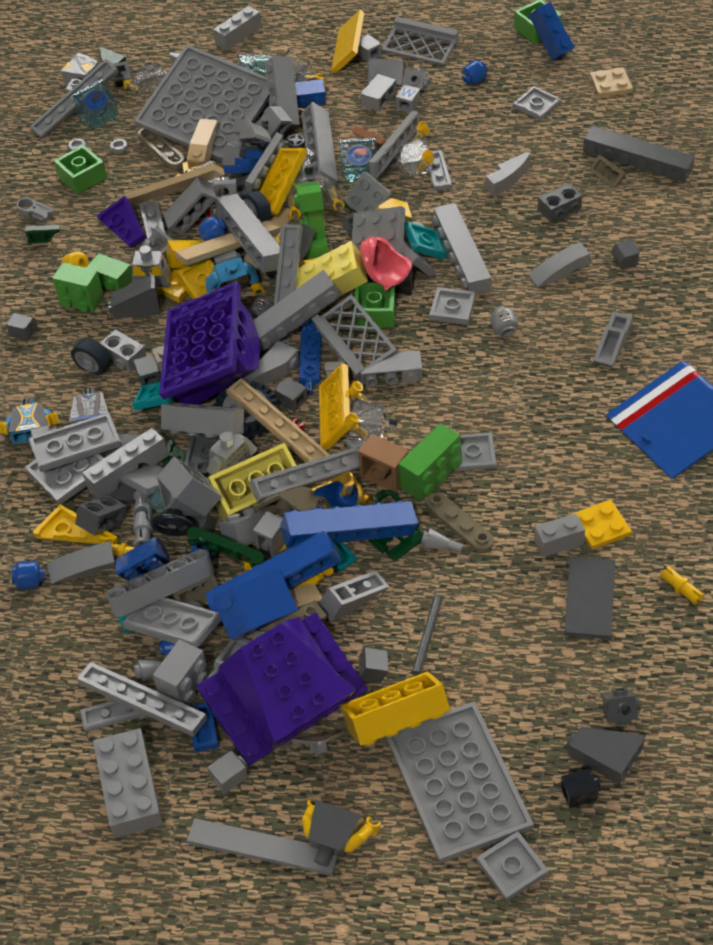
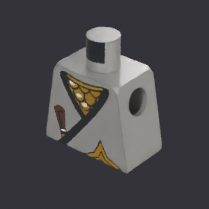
[61,53,99,84]

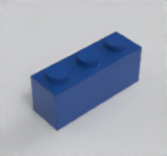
[528,2,575,60]

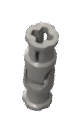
[133,490,153,547]

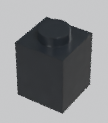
[560,768,601,808]

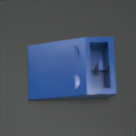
[115,537,172,581]

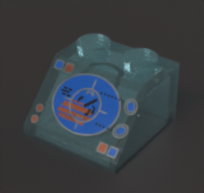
[73,79,119,130]
[339,138,378,182]

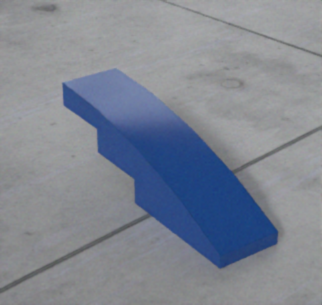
[223,150,265,174]

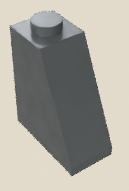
[108,274,161,319]
[566,727,645,785]

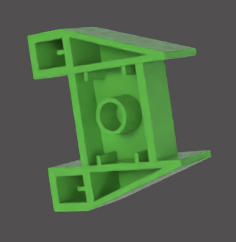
[294,181,329,260]

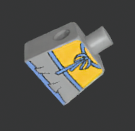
[132,245,172,287]

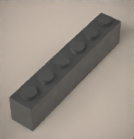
[583,126,695,182]

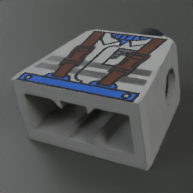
[70,388,108,425]

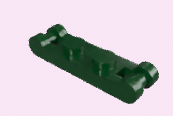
[187,527,264,568]

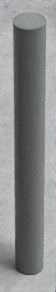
[411,595,443,675]

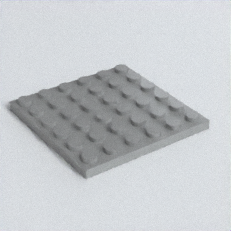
[134,44,270,162]

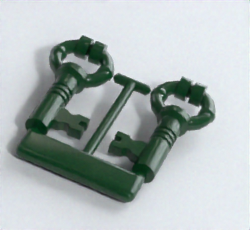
[368,489,424,561]

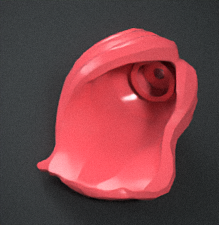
[360,236,412,291]

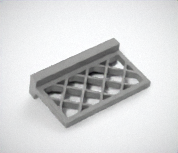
[382,17,459,66]
[311,294,397,382]

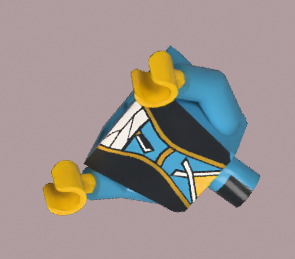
[205,258,265,296]
[0,398,60,444]

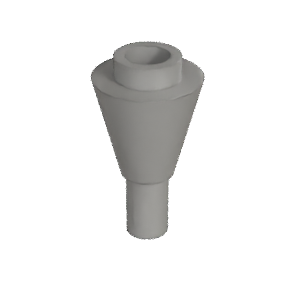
[421,528,463,552]
[133,660,163,682]

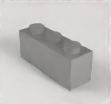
[213,6,262,51]
[164,176,217,234]

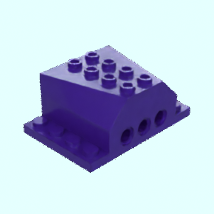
[159,281,260,404]
[196,612,368,767]

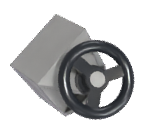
[150,456,222,536]

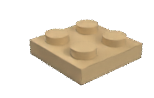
[590,67,633,98]

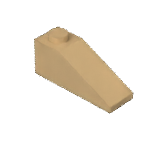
[187,119,218,168]

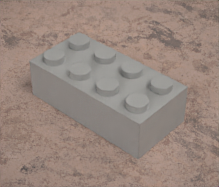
[93,728,163,839]

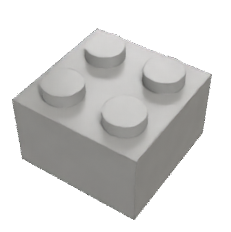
[153,639,209,705]

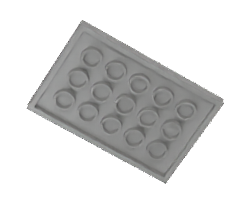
[385,701,534,864]

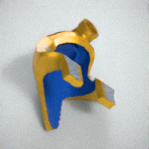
[311,472,373,509]

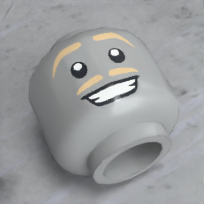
[489,306,518,337]

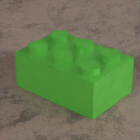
[399,423,462,501]

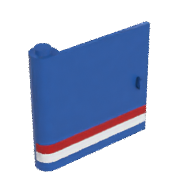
[606,361,713,479]

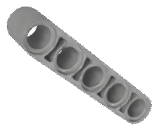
[106,549,214,617]

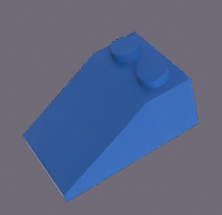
[212,568,299,640]

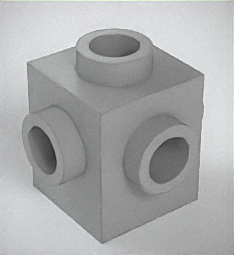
[402,68,430,92]

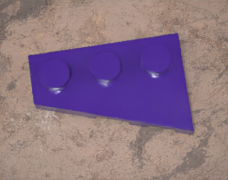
[96,196,146,248]

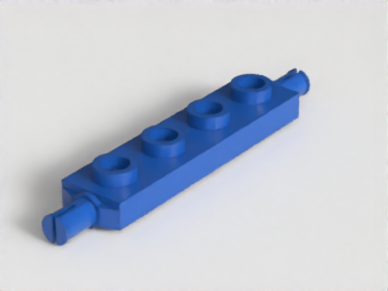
[299,314,321,395]

